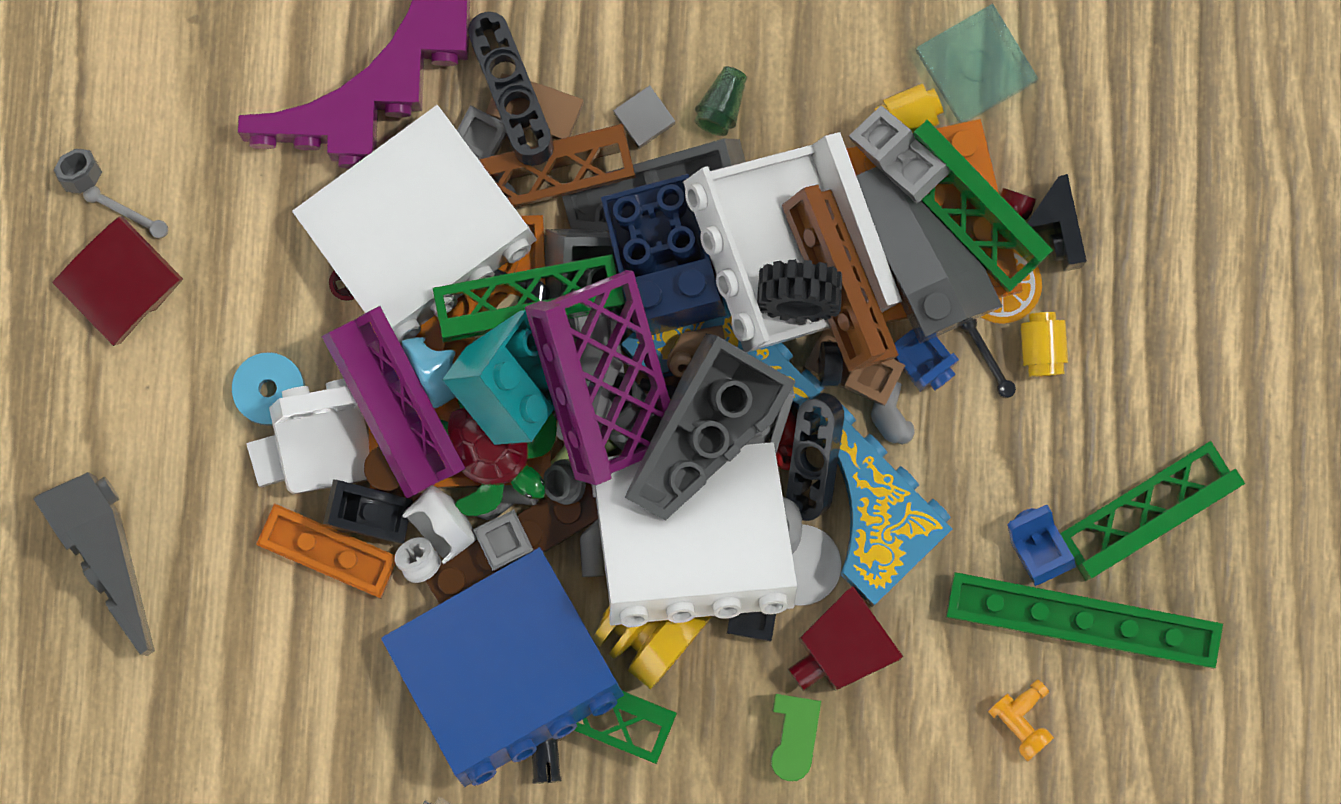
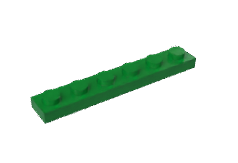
[945,572,1223,669]

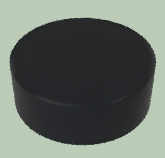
[818,341,843,387]

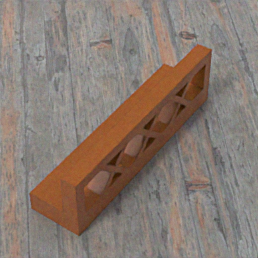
[479,124,636,208]
[782,184,899,372]

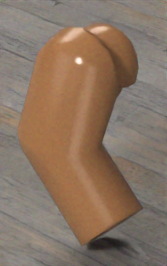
[667,325,725,378]

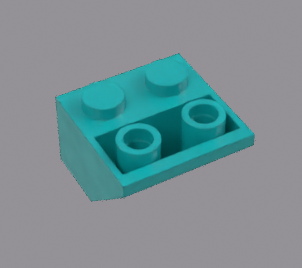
[442,310,554,445]

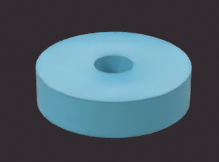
[232,352,305,426]

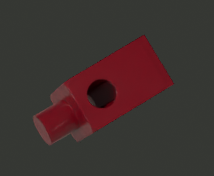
[788,586,903,691]

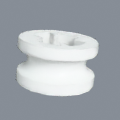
[395,537,441,583]

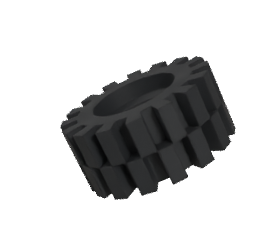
[757,259,842,322]

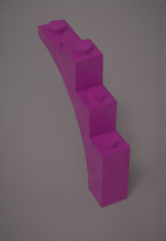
[238,0,470,169]

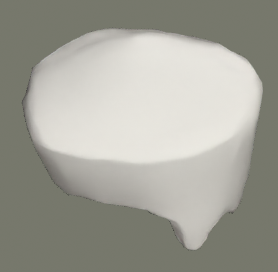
[402,485,476,564]

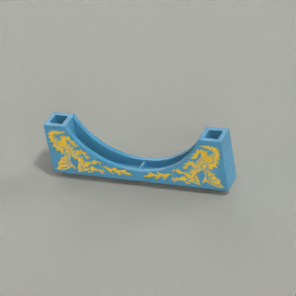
[621,296,952,607]

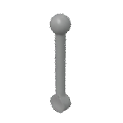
[83,186,169,238]

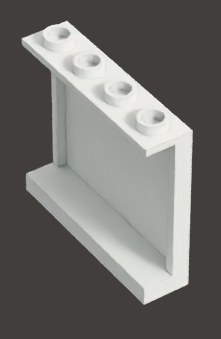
[292,105,537,343]
[683,132,902,353]
[592,442,797,627]

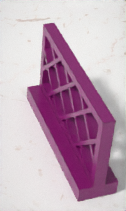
[525,270,670,486]

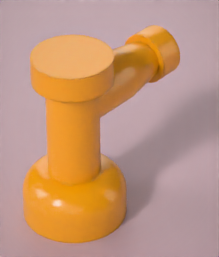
[988,679,1055,762]

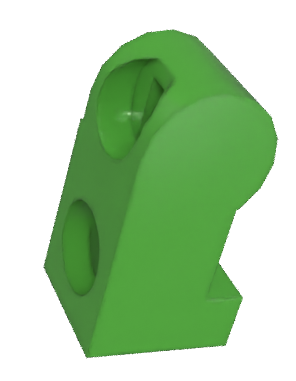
[771,694,821,781]

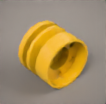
[592,606,712,690]

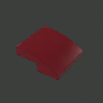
[52,216,183,346]

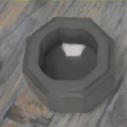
[54,149,102,194]

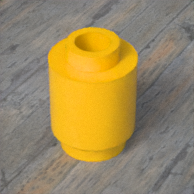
[874,83,944,133]
[1020,312,1068,377]

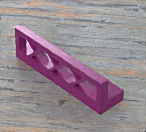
[322,306,465,498]

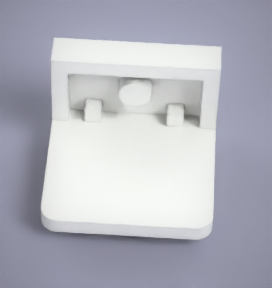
[269,379,369,494]

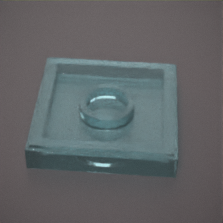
[916,4,1038,123]

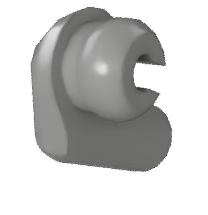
[871,382,915,444]
[580,519,605,577]

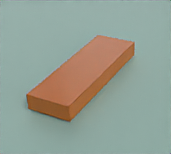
[256,503,396,599]

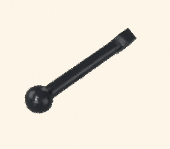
[960,319,1016,398]

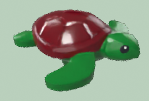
[440,400,557,516]

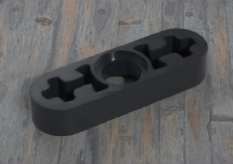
[786,393,844,521]

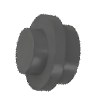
[543,459,586,505]

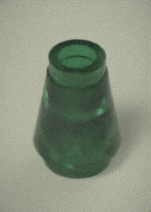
[695,66,747,136]

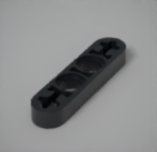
[468,12,554,166]

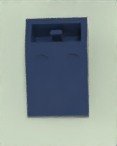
[601,174,727,335]

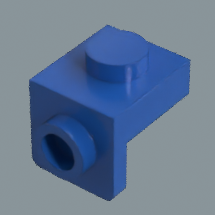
[894,329,959,392]
[1007,505,1076,586]

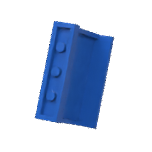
[381,547,624,787]

